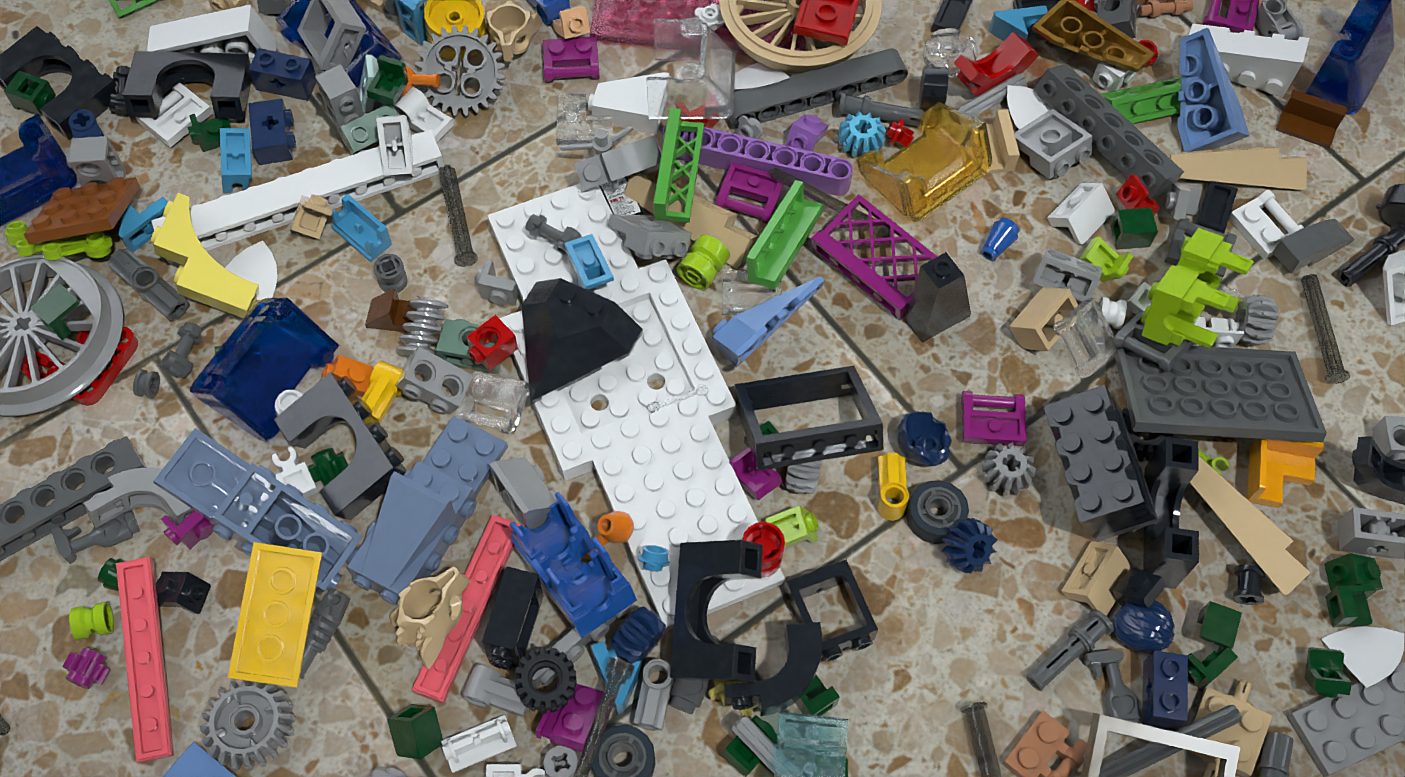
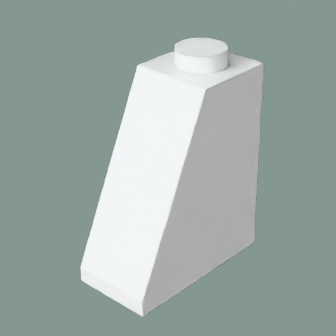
[588,72,669,134]

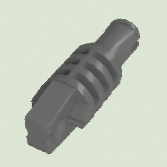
[300,588,350,679]

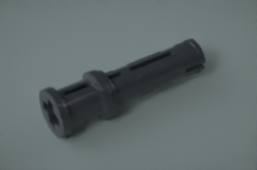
[1337,222,1405,287]

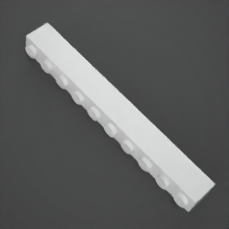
[151,130,446,264]

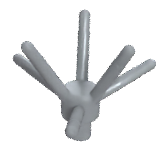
[560,126,633,190]

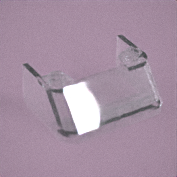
[646,17,736,119]

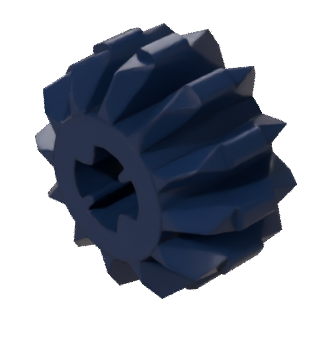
[941,518,998,574]
[611,606,666,664]

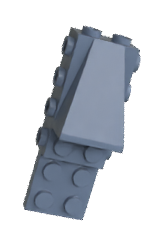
[347,416,508,605]
[153,428,362,596]

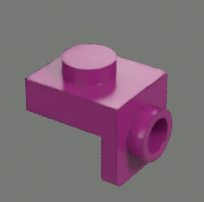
[729,446,782,500]
[160,510,214,550]

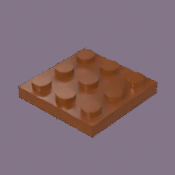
[24,177,140,244]

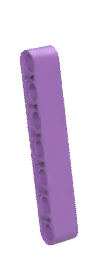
[663,124,853,195]

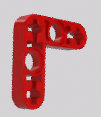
[20,326,138,406]

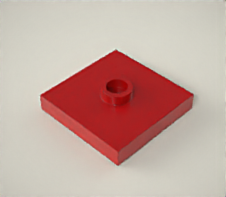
[793,0,859,46]

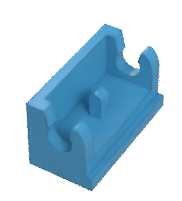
[395,0,427,46]
[220,128,252,193]
[330,194,392,262]

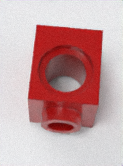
[466,315,518,371]

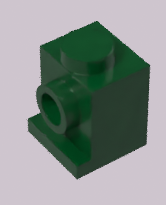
[4,71,56,115]

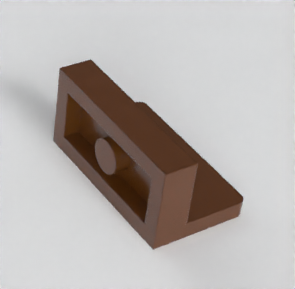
[1276,89,1347,148]

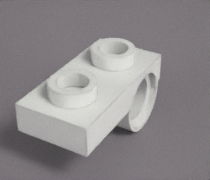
[394,87,453,143]

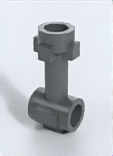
[525,214,582,256]
[161,322,202,378]

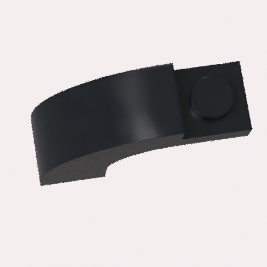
[1352,436,1405,505]
[723,622,822,716]

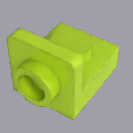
[765,505,819,548]

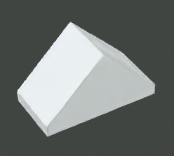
[376,115,413,176]

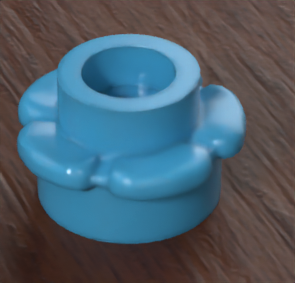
[638,545,670,572]

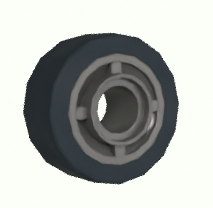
[906,480,969,544]
[590,725,656,777]

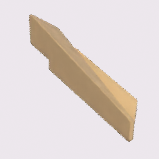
[1170,146,1307,190]
[625,173,759,269]
[1190,457,1311,596]

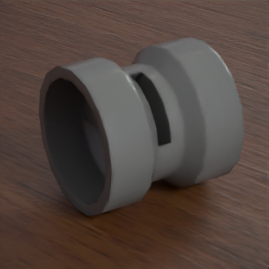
[373,254,408,293]

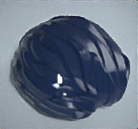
[897,411,952,466]
[1113,600,1175,654]

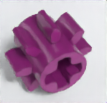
[62,648,110,689]

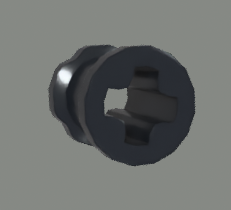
[1233,564,1265,605]

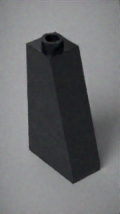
[905,252,971,343]

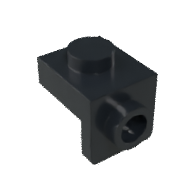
[1113,568,1167,609]
[156,571,211,614]

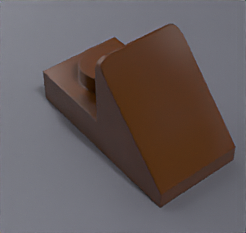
[365,289,416,333]

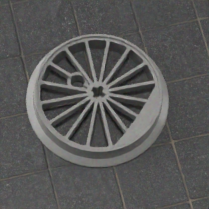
[0,255,123,416]

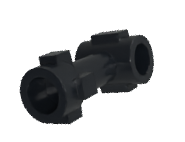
[109,66,130,115]

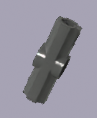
[108,248,189,321]

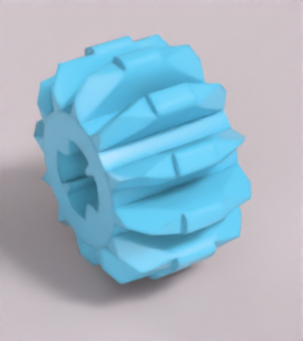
[838,111,886,159]

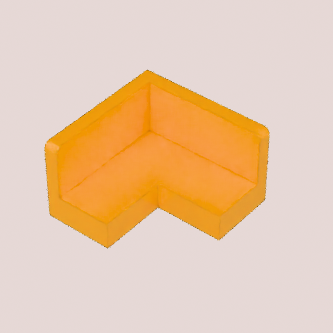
[1247,438,1324,508]

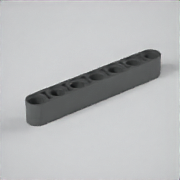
[723,48,908,129]

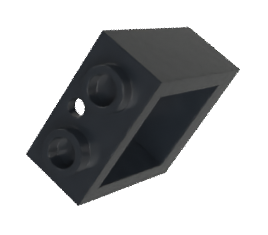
[784,559,878,662]
[482,566,544,670]

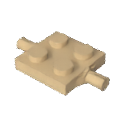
[1183,680,1273,777]

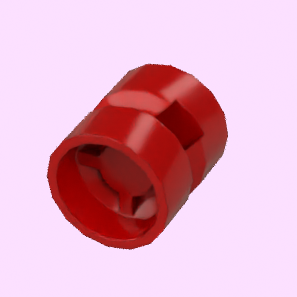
[742,522,785,578]

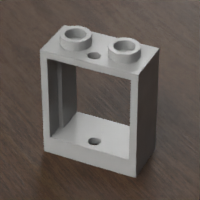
[297,0,366,72]

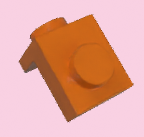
[321,355,373,397]

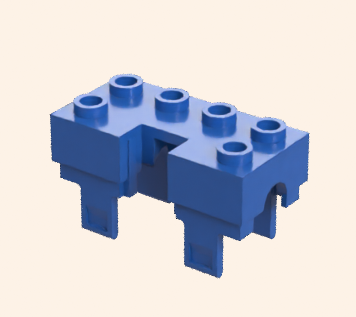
[510,492,637,638]

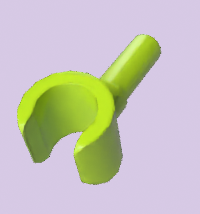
[1199,450,1229,475]

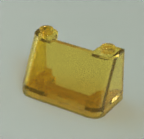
[856,102,992,222]

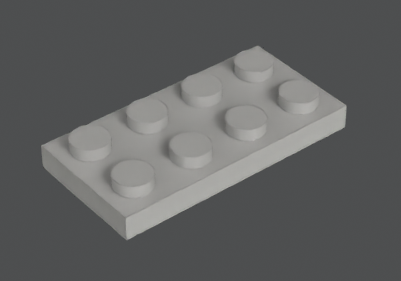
[1287,662,1405,777]

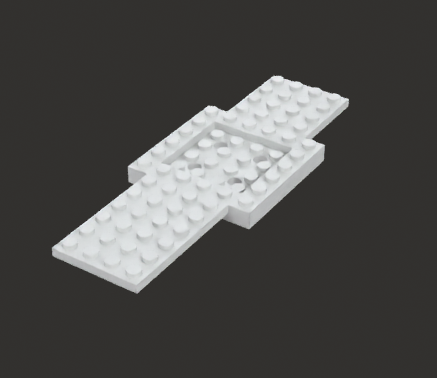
[487,183,785,632]

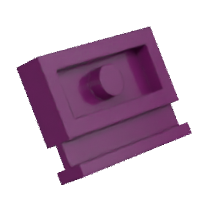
[536,681,605,752]

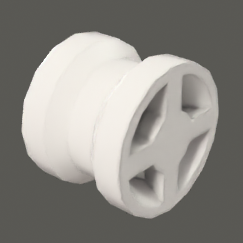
[1095,296,1127,330]

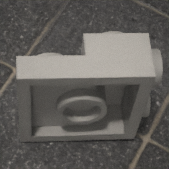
[1014,109,1093,179]
[608,214,691,259]

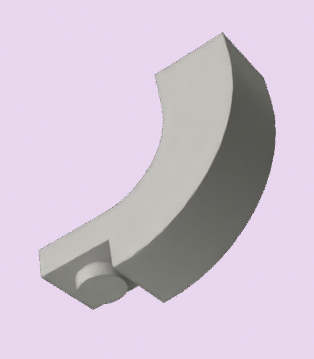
[574,135,662,191]
[84,468,194,528]

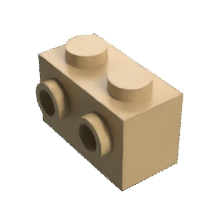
[1009,287,1082,351]

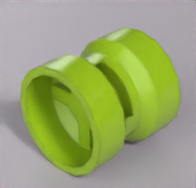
[69,602,114,640]

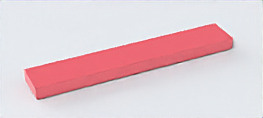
[412,514,521,704]
[116,557,174,763]

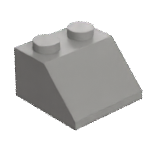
[490,457,557,529]

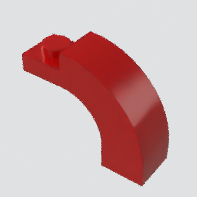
[954,32,1040,95]

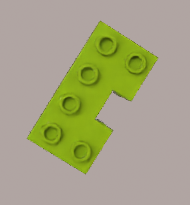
[1141,228,1254,348]

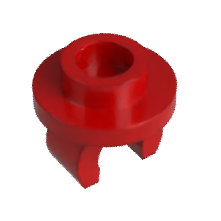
[885,118,914,147]

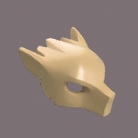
[484,0,542,61]
[390,566,471,669]

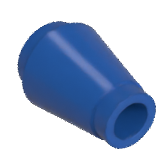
[980,217,1020,261]

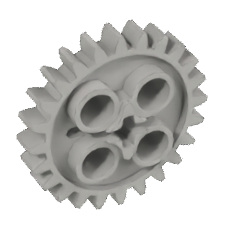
[415,25,506,117]

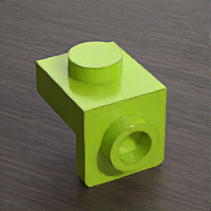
[1080,236,1133,283]

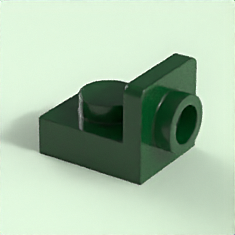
[188,114,232,152]
[1188,647,1238,691]

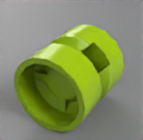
[677,234,730,290]

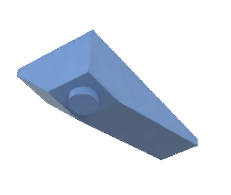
[1177,28,1250,152]
[712,276,825,368]

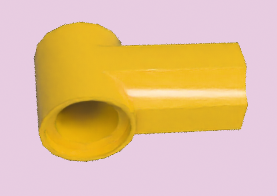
[362,361,403,423]
[877,453,909,521]

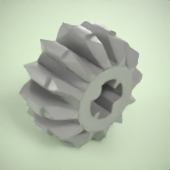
[1234,294,1279,345]
[981,442,1036,497]
[785,460,822,494]

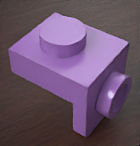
[785,114,829,152]

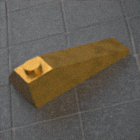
[1032,0,1155,73]

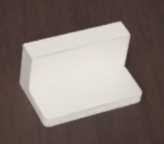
[1047,183,1115,244]

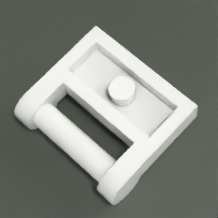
[136,83,213,148]
[1229,190,1304,260]

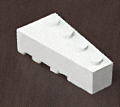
[147,4,277,64]
[1177,24,1310,97]

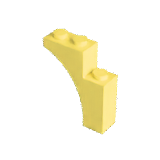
[151,193,259,320]

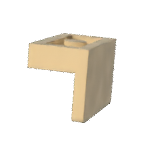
[971,109,1020,174]
[1062,541,1133,616]

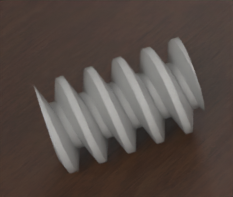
[396,296,449,358]

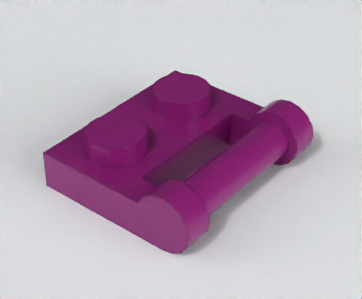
[1202,0,1259,33]
[543,37,600,82]
[716,162,785,223]
[961,391,1027,446]

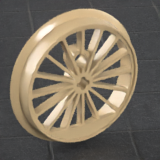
[719,0,882,73]

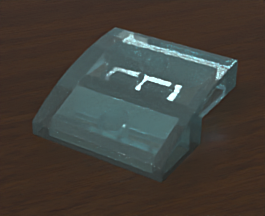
[774,712,848,777]

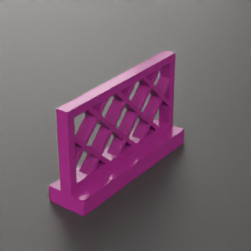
[811,194,938,320]

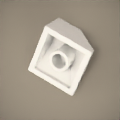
[1383,250,1405,326]

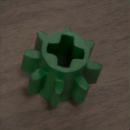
[307,448,348,486]

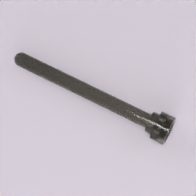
[769,168,897,238]
[573,657,635,777]

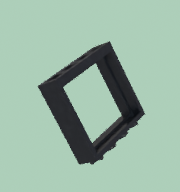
[735,365,884,471]

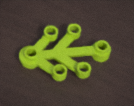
[5,221,113,260]

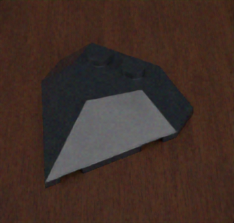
[522,278,643,405]

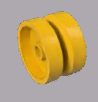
[424,0,485,60]

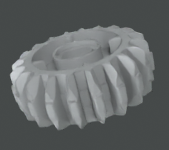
[199,680,296,771]

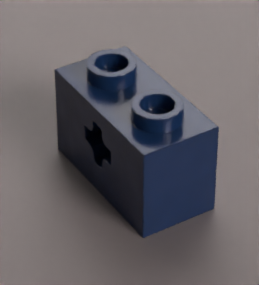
[248,48,317,101]
[248,98,296,165]
[1142,650,1188,731]

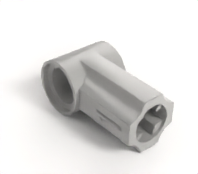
[633,659,673,731]
[462,665,529,718]

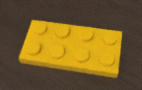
[228,542,323,688]

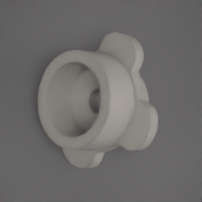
[735,116,763,139]

